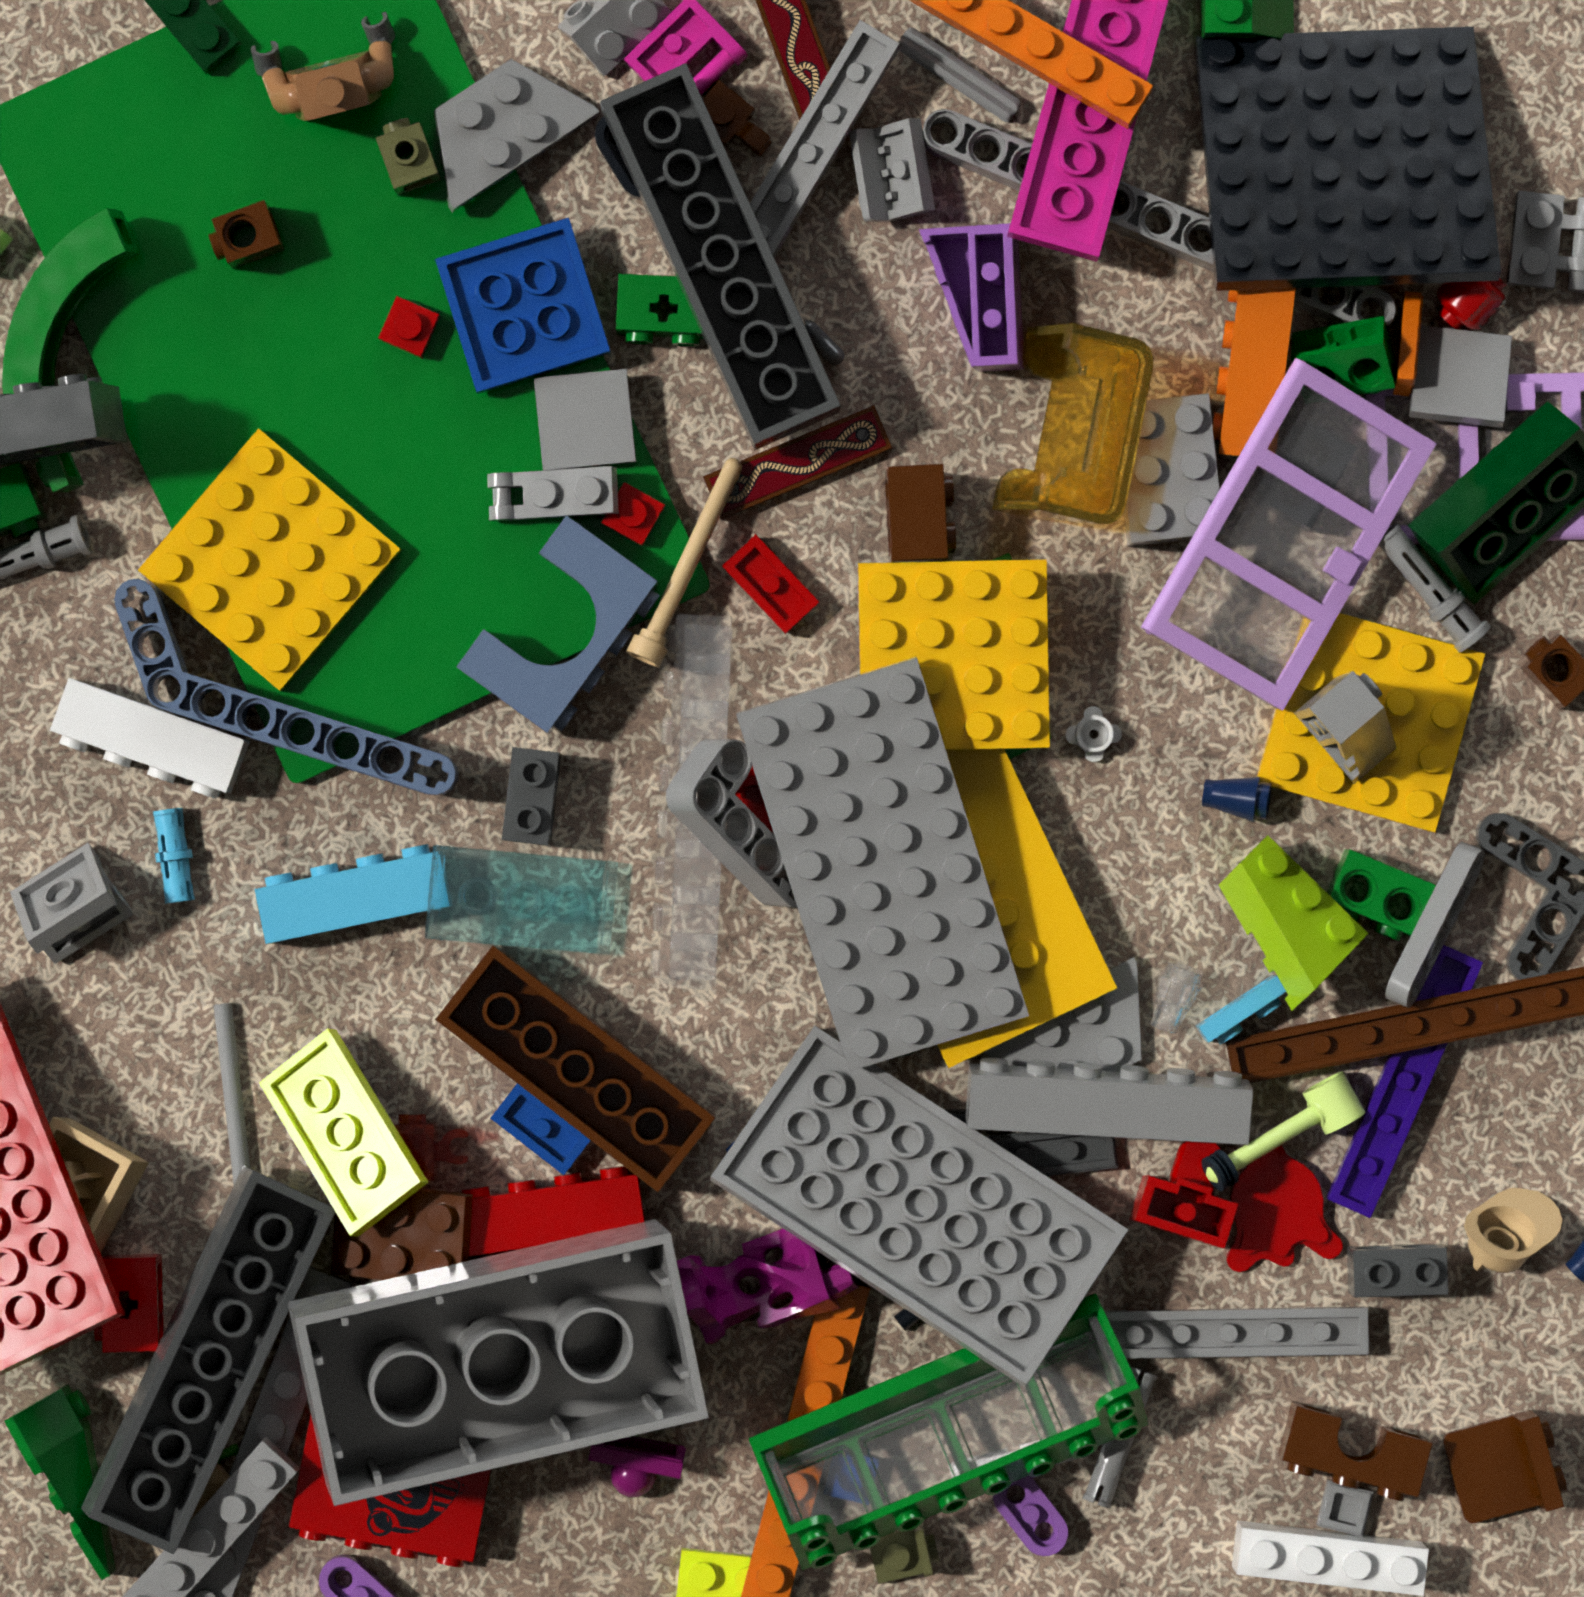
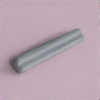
[898,27,1021,122]

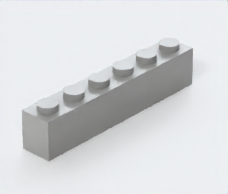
[965,1058,1253,1145]

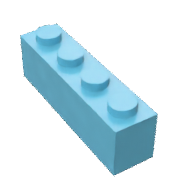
[254,844,452,944]

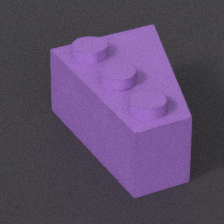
[919,223,1024,372]

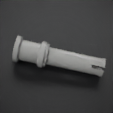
[0,515,93,580]
[1378,523,1491,652]

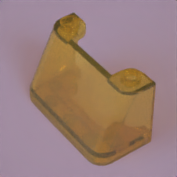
[992,323,1154,524]

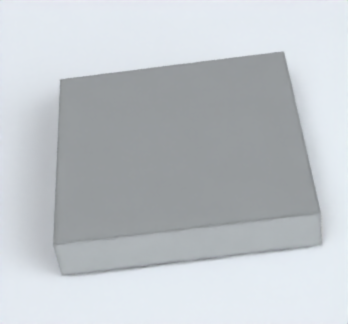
[1409,325,1512,428]
[534,369,636,470]

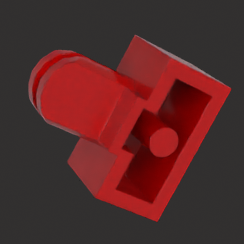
[1129,1141,1238,1249]

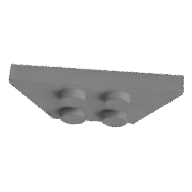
[434,59,599,213]
[984,957,1142,1072]

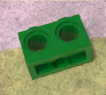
[1291,316,1396,404]
[1327,849,1436,942]

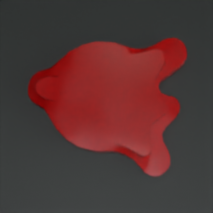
[1226,1145,1343,1272]

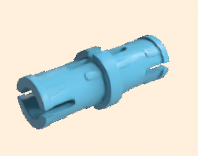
[153,808,195,904]

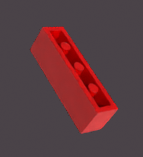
[461,1166,645,1257]

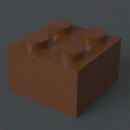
[885,464,956,562]

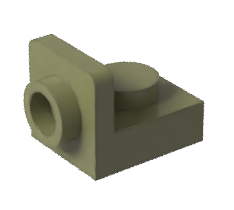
[870,1524,940,1584]

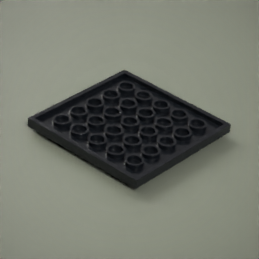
[1195,26,1501,291]

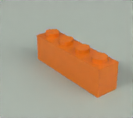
[1213,288,1296,456]

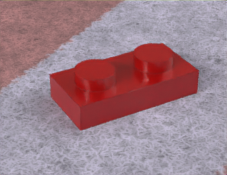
[722,534,819,635]

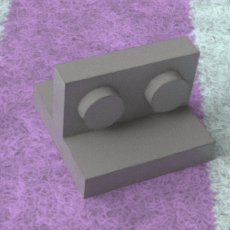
[10,843,133,964]

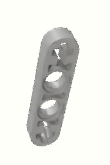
[1385,841,1485,1008]

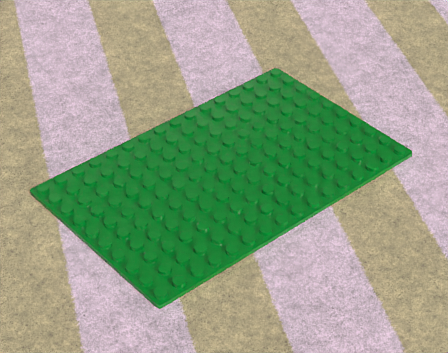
[0,0,710,783]

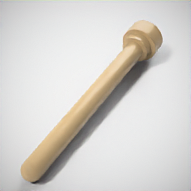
[626,458,742,668]

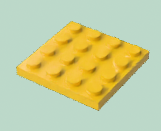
[138,428,402,692]
[858,559,1050,750]
[1256,613,1485,833]

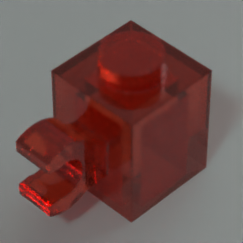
[393,1113,469,1181]

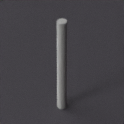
[213,1003,251,1184]

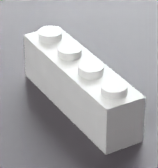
[50,678,250,799]
[1232,1520,1429,1596]

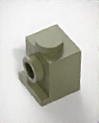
[376,118,441,196]

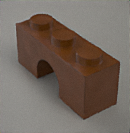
[1278,1401,1433,1501]

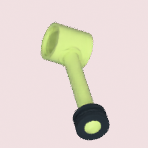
[1201,1071,1366,1192]

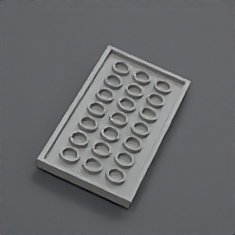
[736,656,1029,1071]
[710,1026,1129,1388]

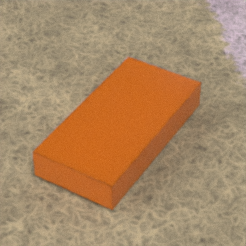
[1393,291,1423,396]

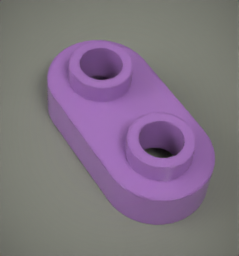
[992,1476,1068,1556]
[319,1555,398,1597]

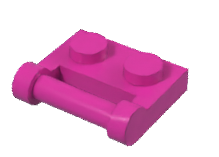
[624,0,748,96]

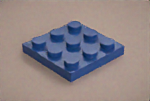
[435,217,611,394]

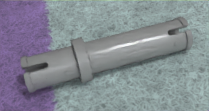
[1082,1366,1158,1509]

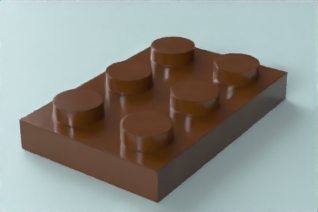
[331,1188,473,1280]

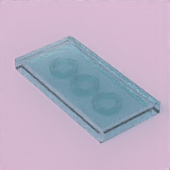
[425,845,618,955]

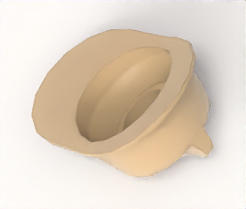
[1464,1188,1563,1273]

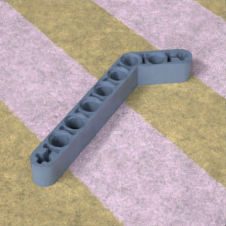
[114,579,459,796]

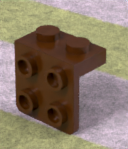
[1442,1410,1568,1523]

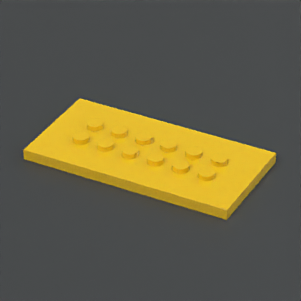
[937,749,1117,1068]

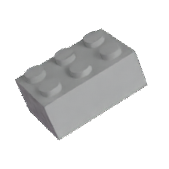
[1112,393,1224,547]

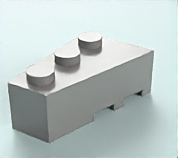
[1294,671,1397,784]

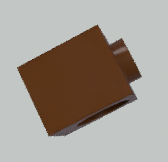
[208,200,285,269]
[1520,635,1584,709]

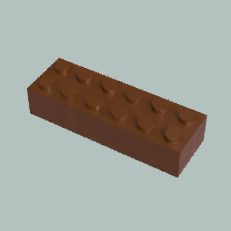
[435,945,716,1192]

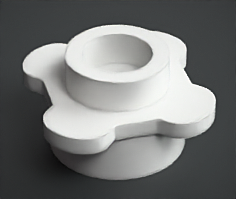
[1066,706,1122,762]

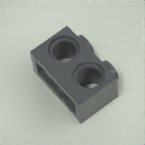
[502,747,562,846]
[1347,1243,1448,1298]

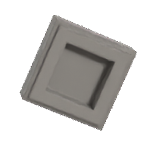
[1316,1479,1374,1537]

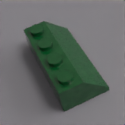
[1408,401,1584,605]

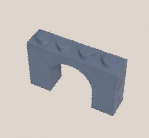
[456,515,660,734]

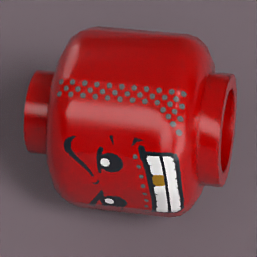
[1437,278,1506,331]

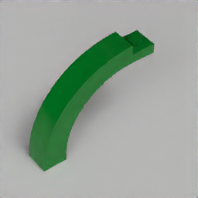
[2,208,141,492]

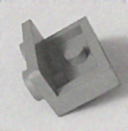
[558,0,671,76]
[849,118,935,222]

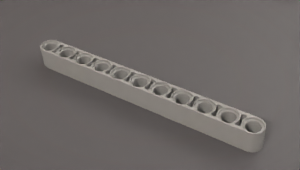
[923,109,1396,326]

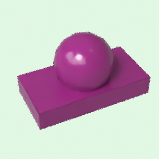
[588,1436,686,1498]

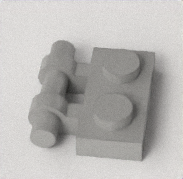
[1506,191,1584,292]

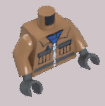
[251,12,396,121]

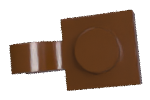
[703,80,772,157]

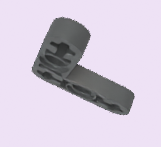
[1476,813,1584,980]

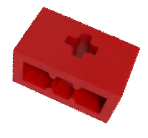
[94,1254,164,1353]

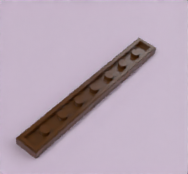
[1226,967,1584,1083]

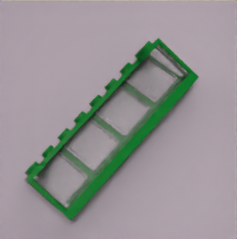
[748,1293,1148,1571]

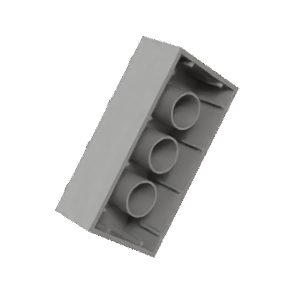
[287,1219,709,1506]

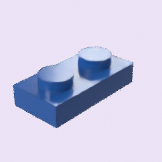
[490,1083,591,1175]

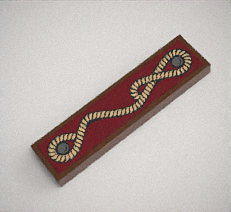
[755,0,853,130]
[703,405,892,520]

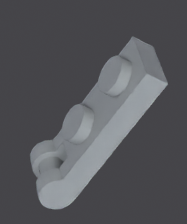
[487,466,619,521]

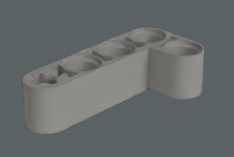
[666,739,797,908]

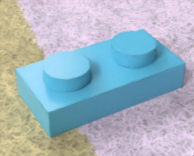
[1195,975,1286,1045]

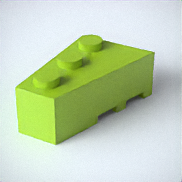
[1218,835,1369,1011]

